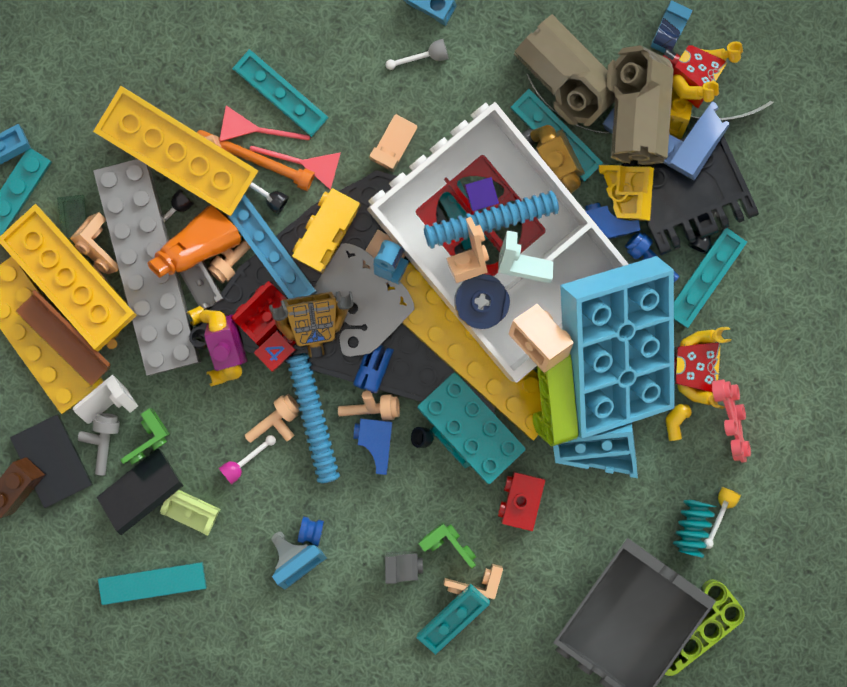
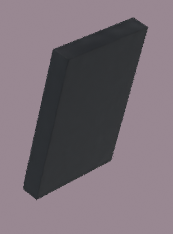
[10,414,93,508]
[97,448,184,535]

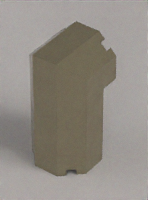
[514,14,615,126]
[607,45,674,165]

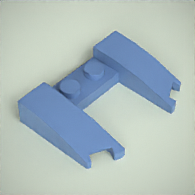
[603,101,729,180]

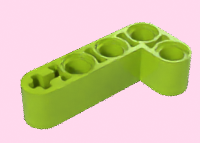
[533,353,578,446]
[665,579,745,676]

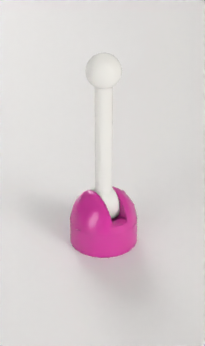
[219,435,276,484]

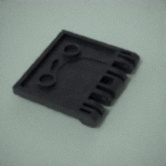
[621,135,759,255]

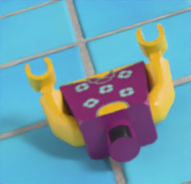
[187,306,248,387]

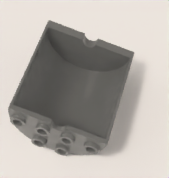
[553,538,716,687]

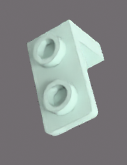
[498,231,553,283]

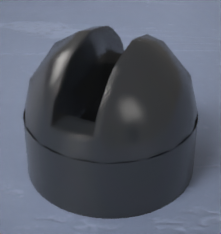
[189,327,208,349]
[411,427,434,448]

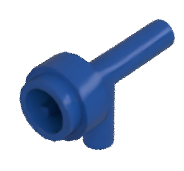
[625,232,679,282]

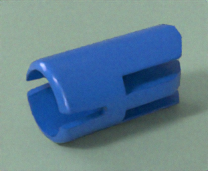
[353,345,394,393]

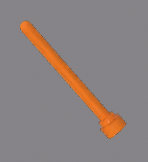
[197,130,315,191]

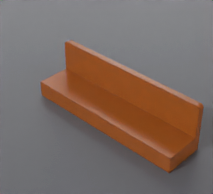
[16,289,111,387]

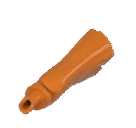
[147,205,241,278]

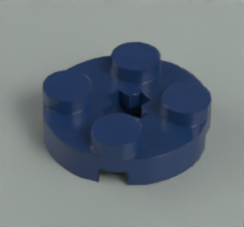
[454,274,510,329]

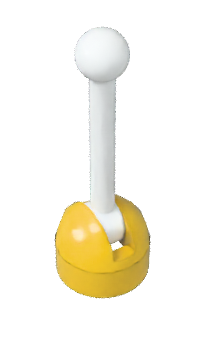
[703,487,741,549]

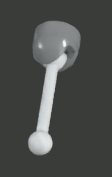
[385,39,449,70]

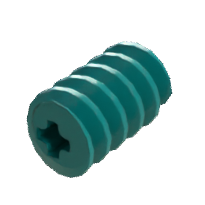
[672,500,717,558]

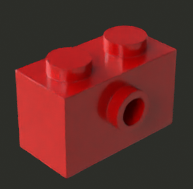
[498,471,545,531]

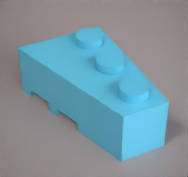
[553,423,638,478]

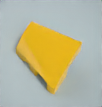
[599,165,654,221]

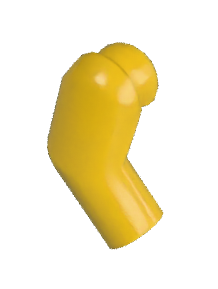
[666,404,692,441]

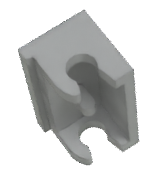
[180,261,224,310]

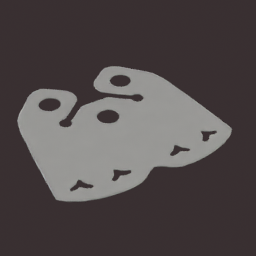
[314,243,414,357]

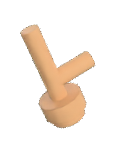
[208,239,251,284]
[338,390,400,421]
[245,394,300,443]

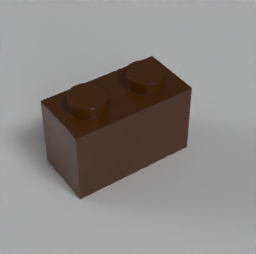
[0,457,45,519]

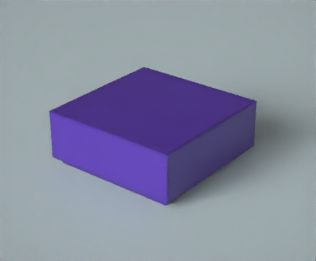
[464,177,499,211]

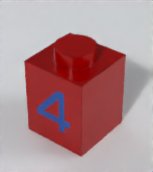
[254,331,297,372]

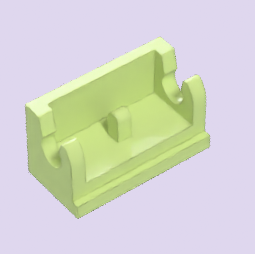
[160,490,221,536]

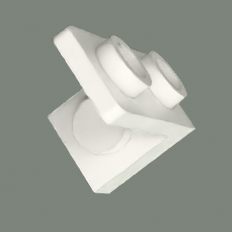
[73,375,138,424]

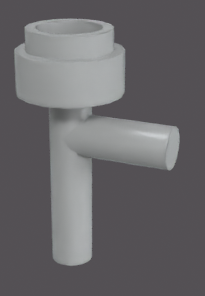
[78,413,120,475]

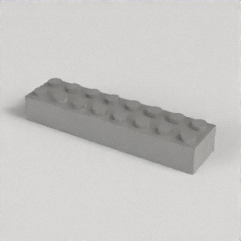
[93,159,201,376]

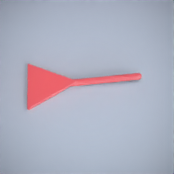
[219,106,311,142]
[250,146,341,190]

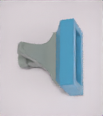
[271,532,327,589]

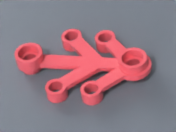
[712,379,751,463]

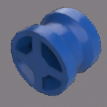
[298,516,324,546]

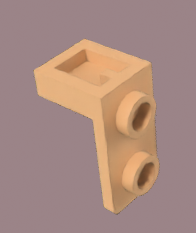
[369,114,417,172]
[70,212,119,274]
[446,217,489,283]
[443,564,503,599]

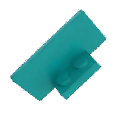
[417,373,525,484]

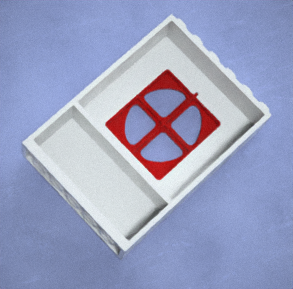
[367,102,628,383]

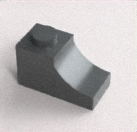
[385,552,423,584]

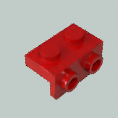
[231,281,287,347]

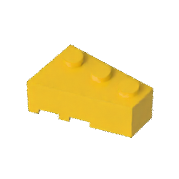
[292,188,361,274]

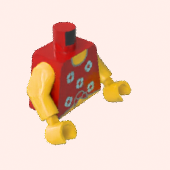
[663,41,743,109]
[674,327,731,409]

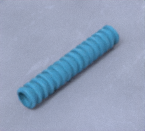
[424,190,559,249]
[286,353,340,483]

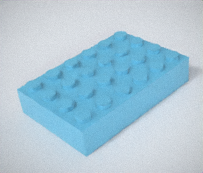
[560,256,675,439]

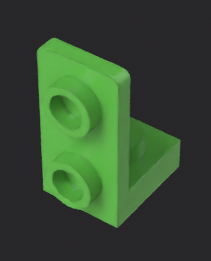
[120,408,170,465]
[418,523,476,569]

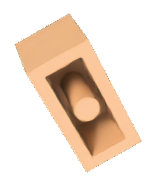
[508,304,574,373]

